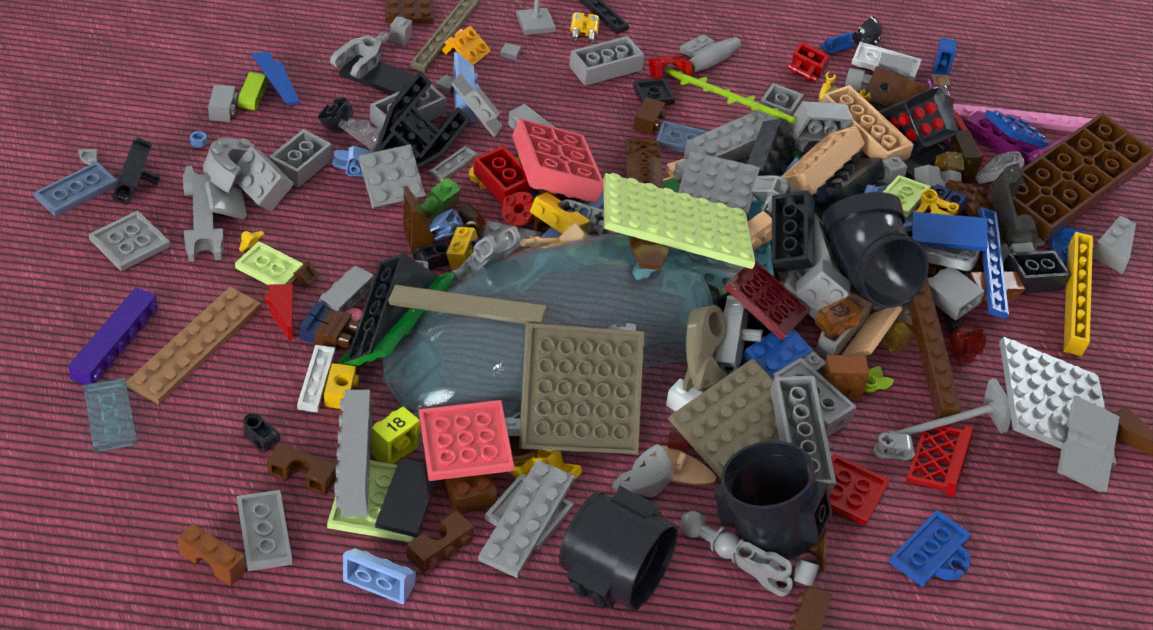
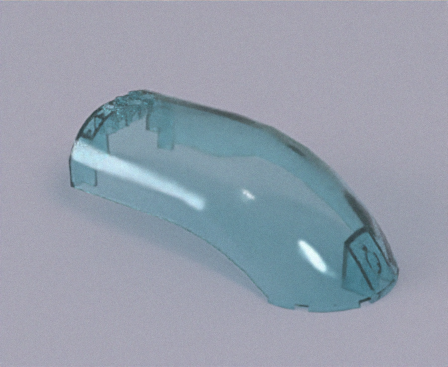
[382,232,713,418]

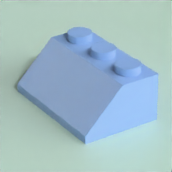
[343,548,416,605]

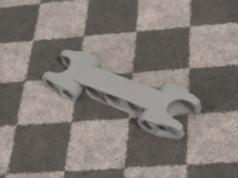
[183,166,224,261]
[449,226,521,292]

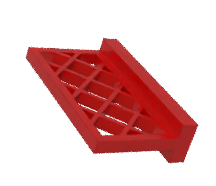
[906,421,973,497]

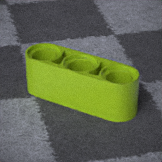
[238,72,268,111]

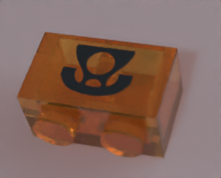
[815,297,863,338]

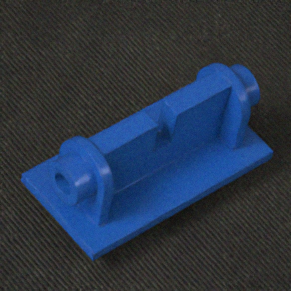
[820,32,855,54]

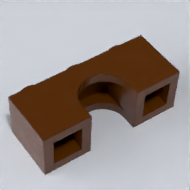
[267,443,336,496]
[406,511,474,573]

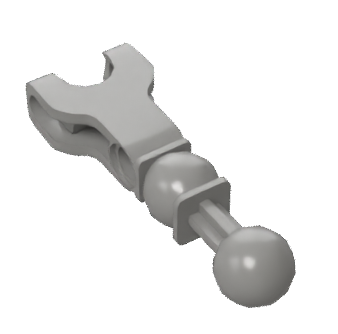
[679,511,793,596]

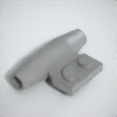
[680,35,741,73]

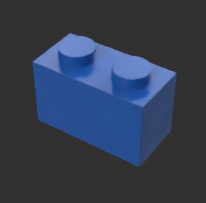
[932,38,957,76]

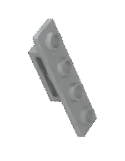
[451,74,502,137]

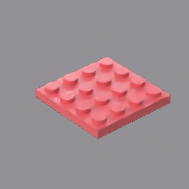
[419,400,514,481]

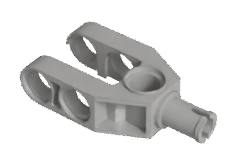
[330,32,389,79]

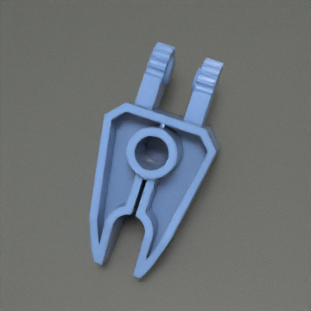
[332,146,374,177]
[429,209,464,242]

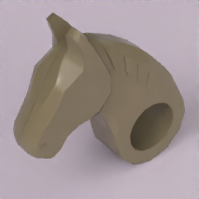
[683,305,728,392]

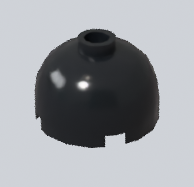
[852,16,883,46]
[318,97,354,131]

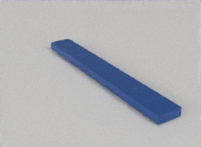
[978,207,1009,319]

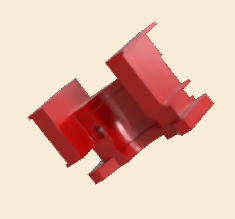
[649,55,692,79]

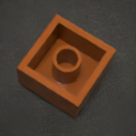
[821,355,869,400]

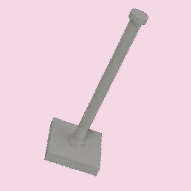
[887,378,1011,435]

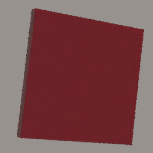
[723,260,810,341]

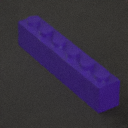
[68,287,158,388]

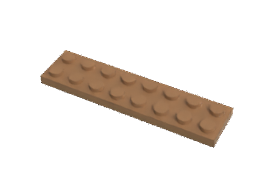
[126,287,261,405]

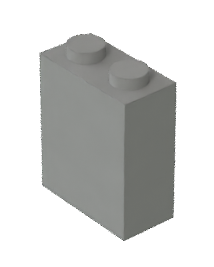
[928,267,984,321]

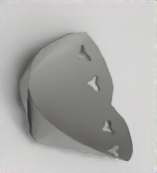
[612,444,673,498]

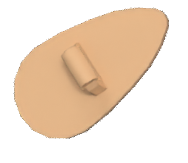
[645,446,716,485]

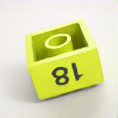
[371,407,420,464]

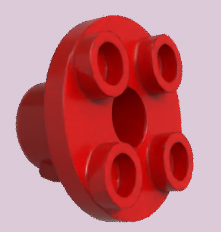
[502,192,535,227]

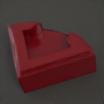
[668,429,689,452]

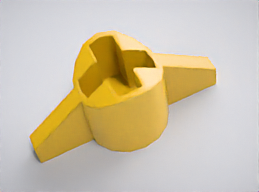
[239,231,265,253]

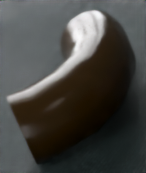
[458,203,486,238]

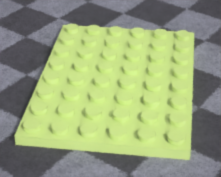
[603,173,755,269]

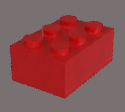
[473,145,534,205]

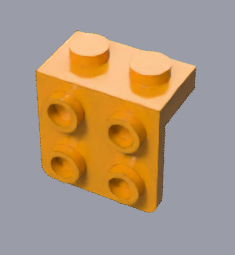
[442,26,491,65]

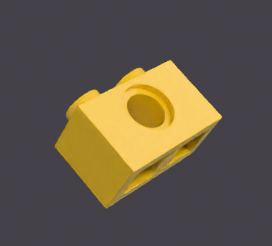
[446,227,479,269]
[324,363,359,409]

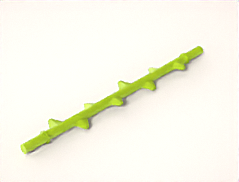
[665,68,796,124]

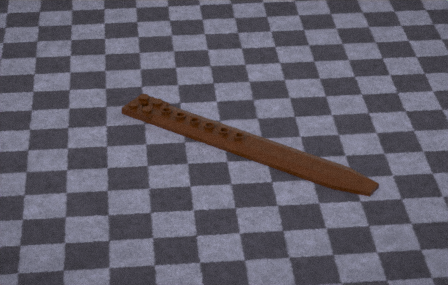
[625,138,670,270]

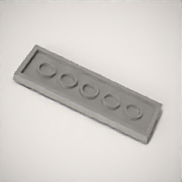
[478,460,575,578]

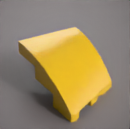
[509,450,582,479]

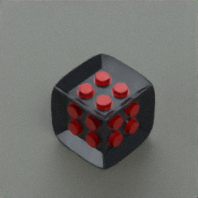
[879,87,958,155]

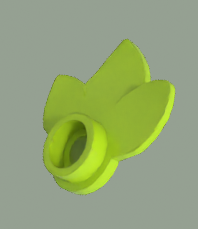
[864,366,894,393]

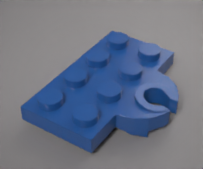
[889,510,972,587]

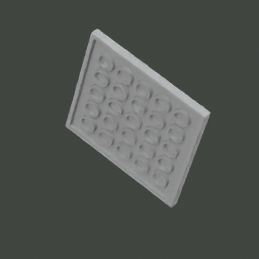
[999,337,1117,468]

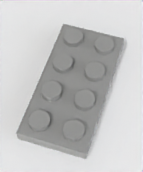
[237,490,292,571]

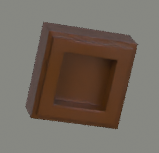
[293,261,320,288]

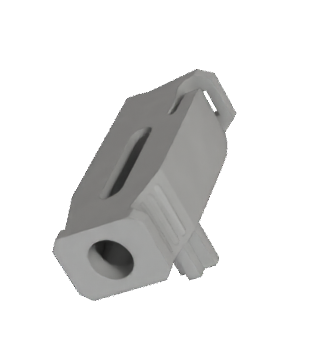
[716,295,763,375]

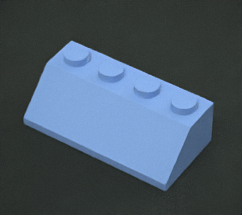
[453,52,478,122]

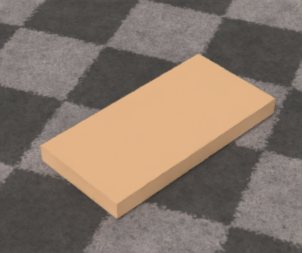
[842,306,902,356]

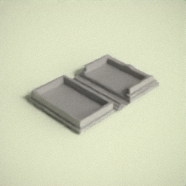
[1057,395,1120,492]

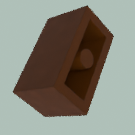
[633,97,666,135]

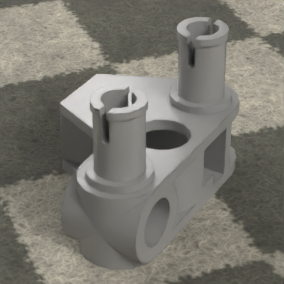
[751,176,796,215]

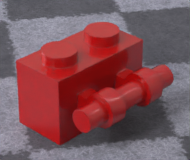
[787,41,829,82]

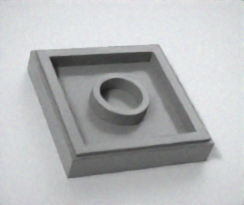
[205,181,247,220]

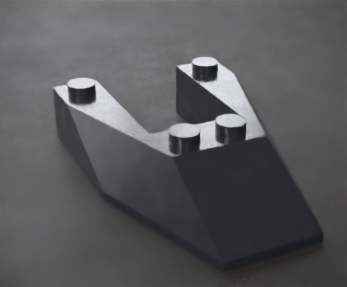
[373,71,470,168]

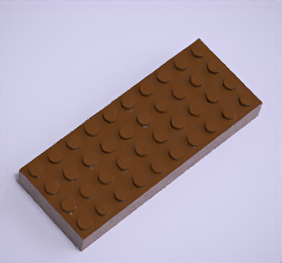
[991,112,1153,242]

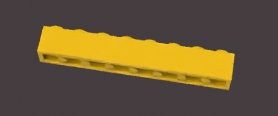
[1063,232,1093,356]

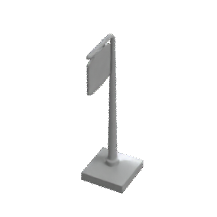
[516,0,556,35]

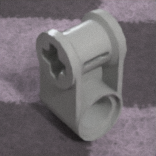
[873,433,915,461]
[793,559,819,586]

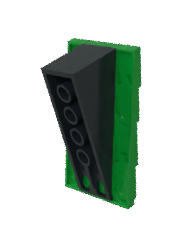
[337,253,456,366]

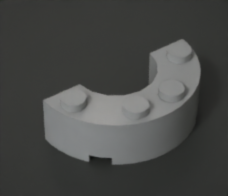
[203,138,255,193]

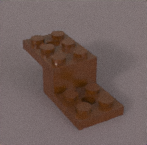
[864,66,956,108]

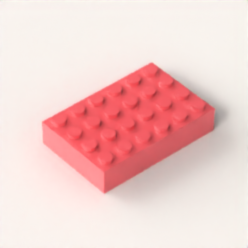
[512,118,603,203]

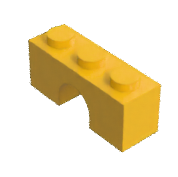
[530,192,590,234]

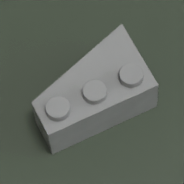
[1092,216,1136,274]

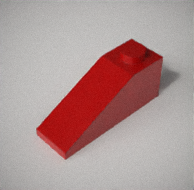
[265,284,293,340]

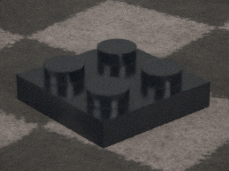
[633,78,675,105]

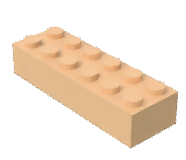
[821,85,914,162]
[781,126,865,195]

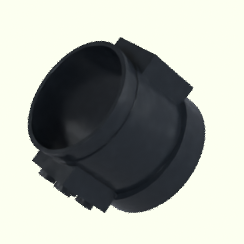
[714,441,832,560]
[559,486,678,611]

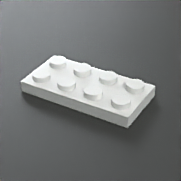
[852,42,921,81]

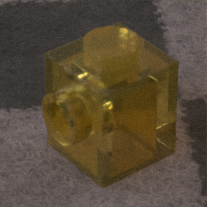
[935,152,964,172]
[882,320,914,354]

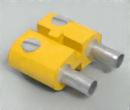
[570,12,600,43]

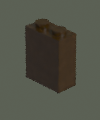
[945,130,982,183]

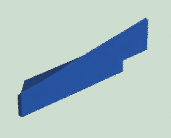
[251,51,300,106]

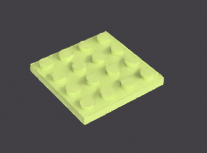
[327,460,414,542]

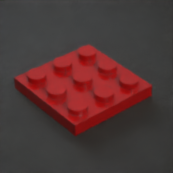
[829,454,890,526]

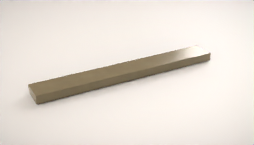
[410,0,480,73]
[388,285,548,324]

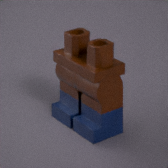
[300,301,359,351]

